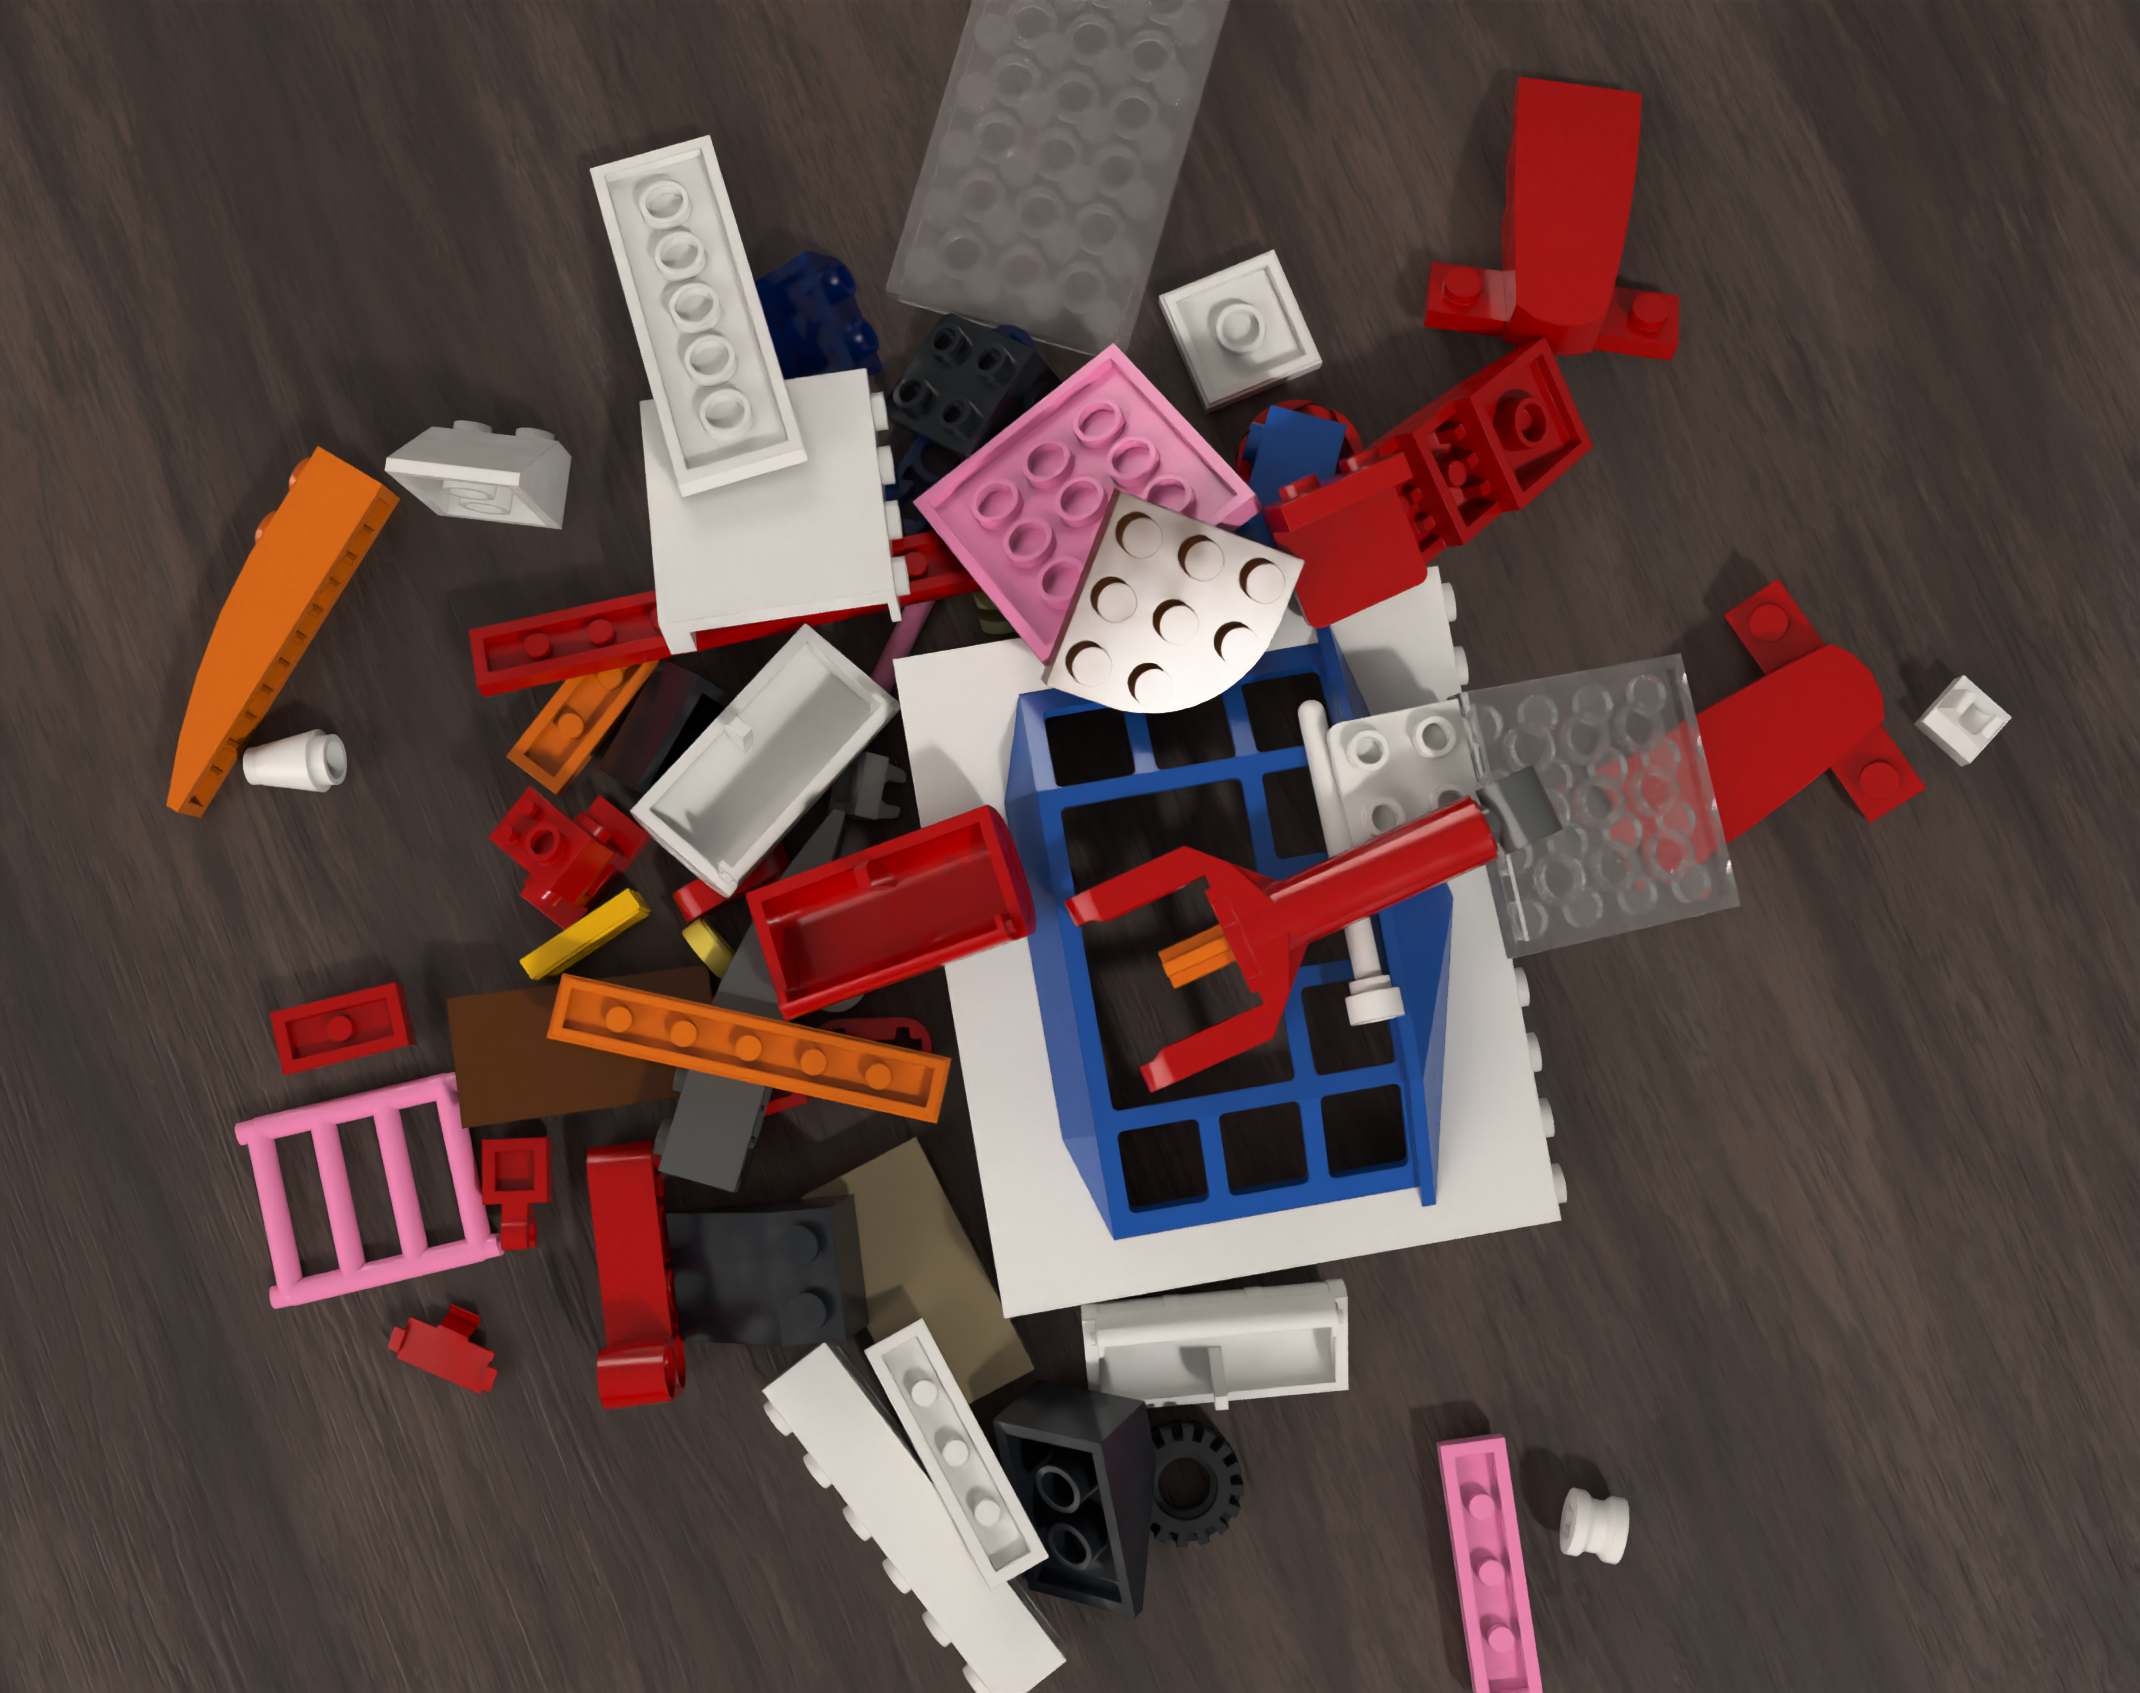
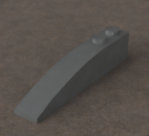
[654,809,852,1192]

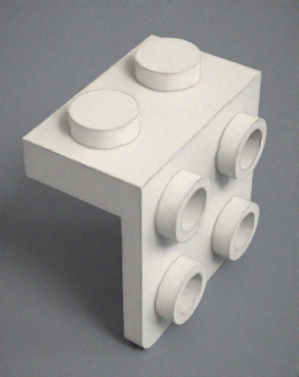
[1326,698,1483,847]

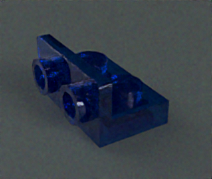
[754,250,883,380]

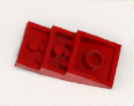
[1336,336,1593,565]

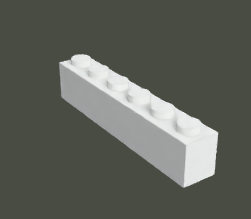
[762,1342,1067,1693]

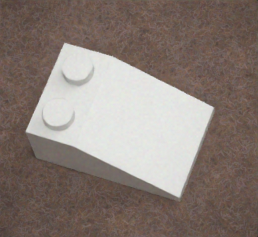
[385,420,572,529]

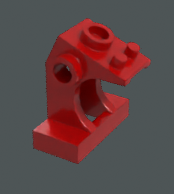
[488,786,652,930]

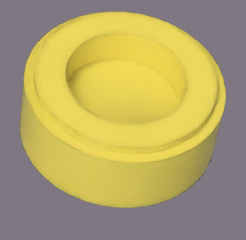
[682,917,736,980]

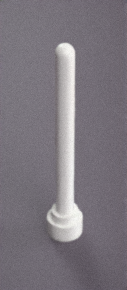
[1298,700,1405,1026]

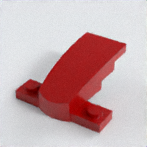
[1423,76,1679,361]
[1593,578,1926,885]

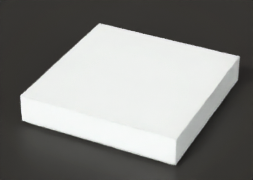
[1158,249,1322,414]

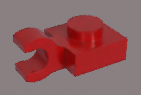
[482,1137,553,1250]

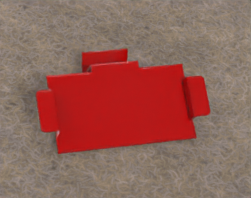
[388,1304,497,1394]

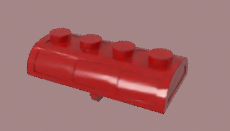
[745,805,1037,1021]

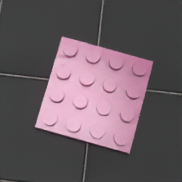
[913,343,1263,667]

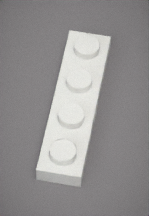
[864,1318,1049,1591]

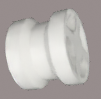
[1560,1487,1629,1565]

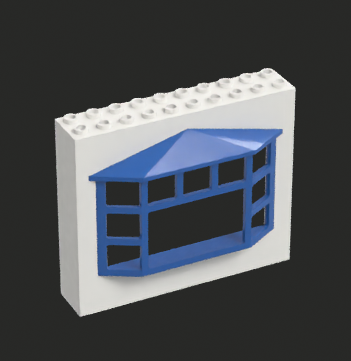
[893,566,1567,1318]

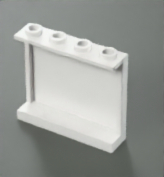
[639,368,911,655]

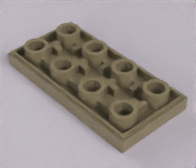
[801,1136,1035,1404]

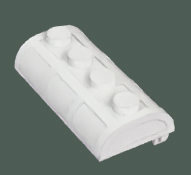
[630,623,901,898]
[1081,1279,1349,1411]

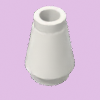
[243,729,347,792]

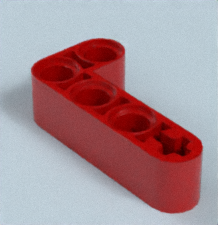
[587,1139,686,1410]

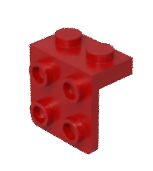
[1260,446,1428,628]

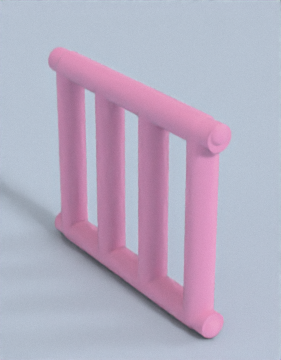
[235,1072,505,1309]

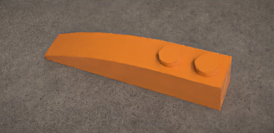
[166,446,400,818]

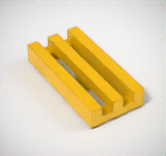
[519,888,651,982]

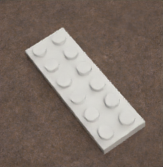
[590,135,808,497]

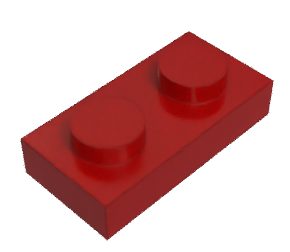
[270,982,416,1075]

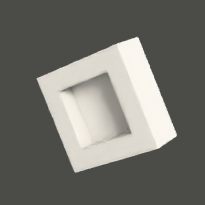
[1914,675,2012,766]

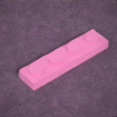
[1436,1433,1543,1693]

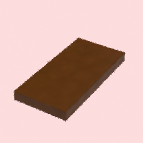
[446,964,712,1129]

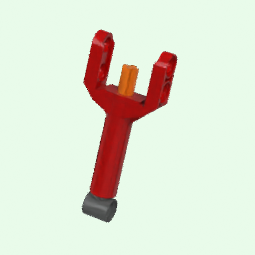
[1064,765,1563,1093]

